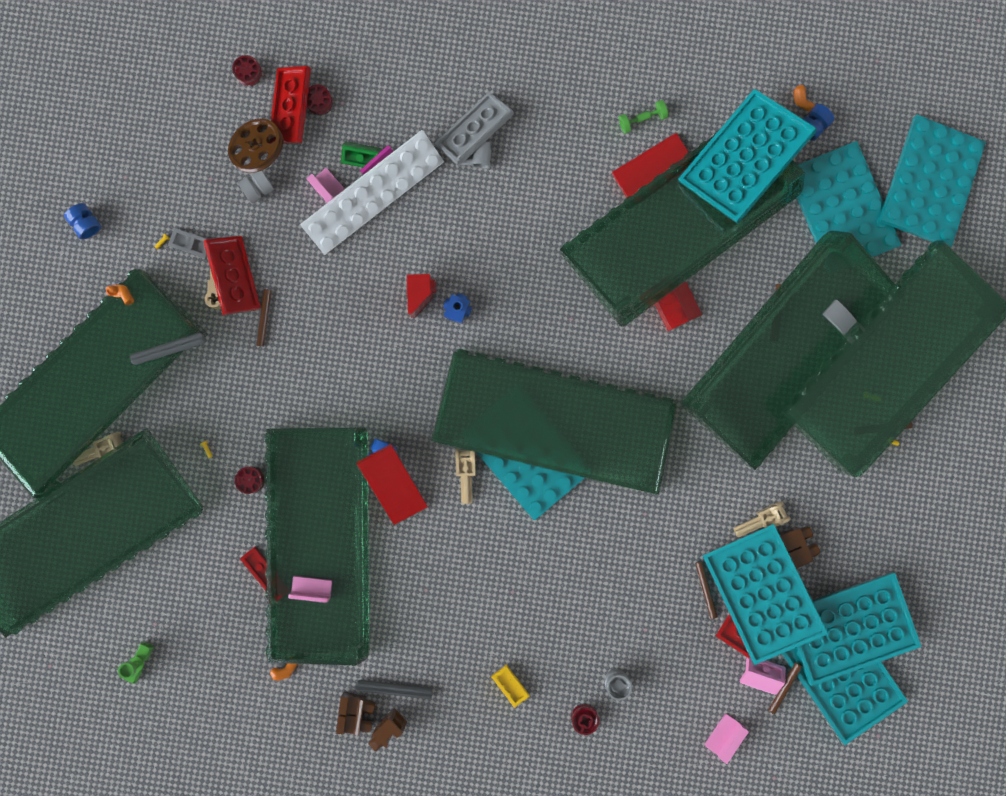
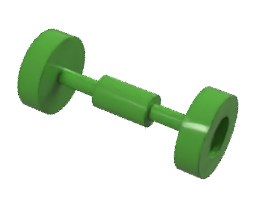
[618,100,668,134]

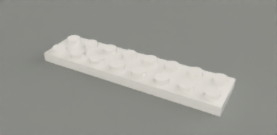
[300,130,444,255]

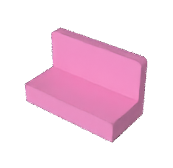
[306,168,345,203]
[288,576,333,603]
[740,658,786,695]
[705,714,749,764]

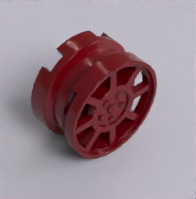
[232,55,262,86]
[307,84,333,115]
[234,466,265,494]
[571,704,599,735]

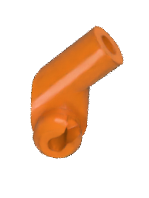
[793,85,815,112]
[106,284,134,305]
[270,658,298,681]

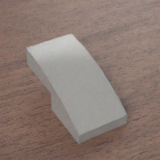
[168,228,207,259]
[822,300,860,340]

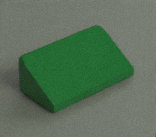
[341,142,382,168]

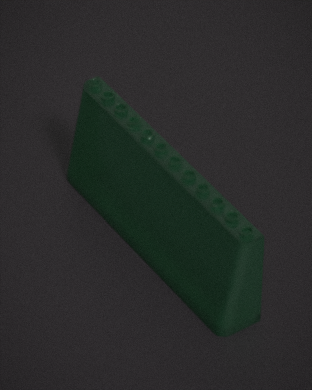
[560,130,805,327]
[681,231,904,470]
[780,240,1006,477]
[0,269,208,498]
[431,349,677,495]
[265,427,369,666]
[0,428,203,638]

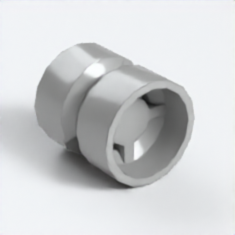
[238,170,275,204]
[604,669,632,701]

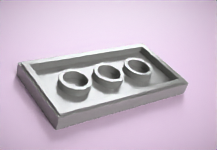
[434,92,514,166]

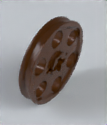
[228,118,283,173]

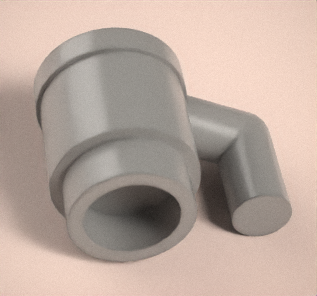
[461,142,492,169]

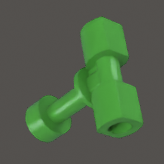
[118,642,154,684]

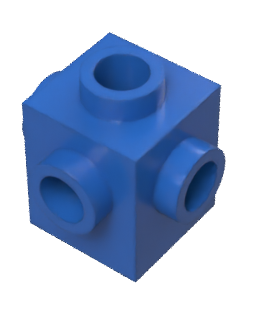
[443,293,472,324]

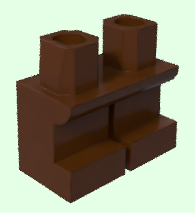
[779,526,821,569]
[336,692,376,736]
[368,708,407,752]

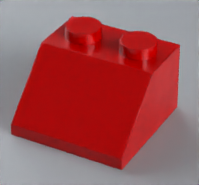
[406,274,436,318]
[651,281,702,331]

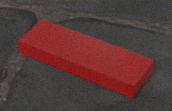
[240,546,291,603]

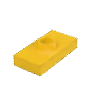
[491,664,530,708]

